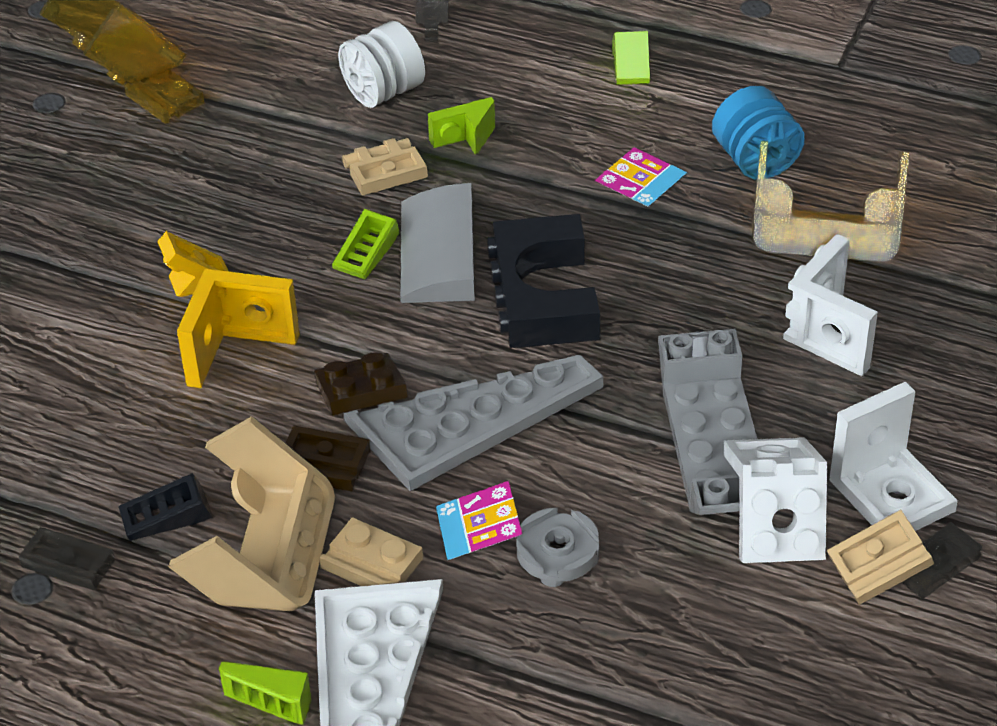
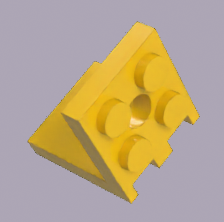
[177,269,300,388]

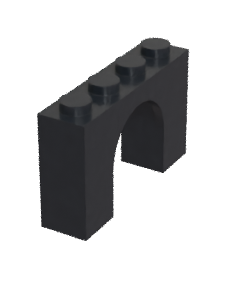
[487,214,600,349]

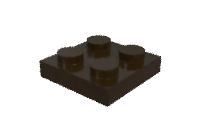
[314,352,408,416]

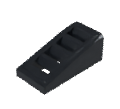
[118,473,213,541]

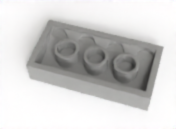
[400,183,475,303]

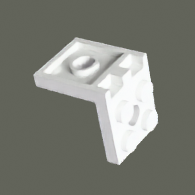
[783,233,878,376]
[829,382,958,531]
[724,437,827,563]

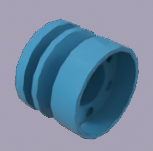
[712,86,804,180]

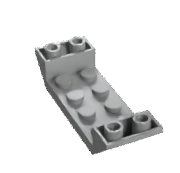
[658,329,757,515]

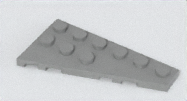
[343,355,603,491]

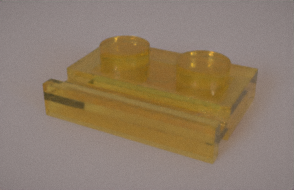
[124,64,204,124]

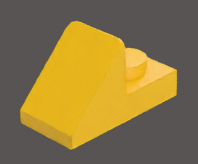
[157,231,228,297]

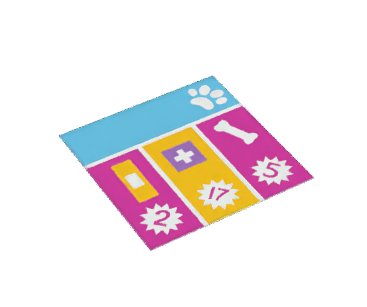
[594,147,687,207]
[436,481,523,560]

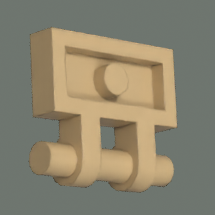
[342,138,428,196]

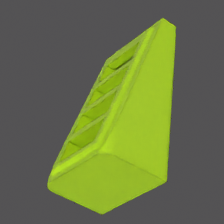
[332,209,399,280]
[219,661,312,725]

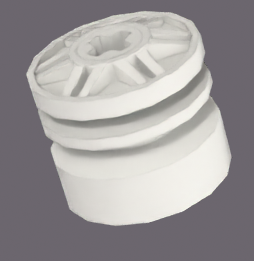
[338,21,425,108]

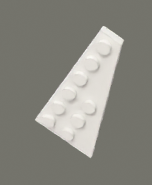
[315,579,443,726]

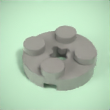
[516,508,599,587]

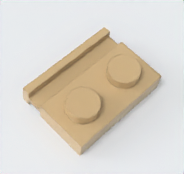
[827,510,934,605]
[319,517,423,586]

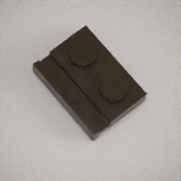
[285,425,370,492]

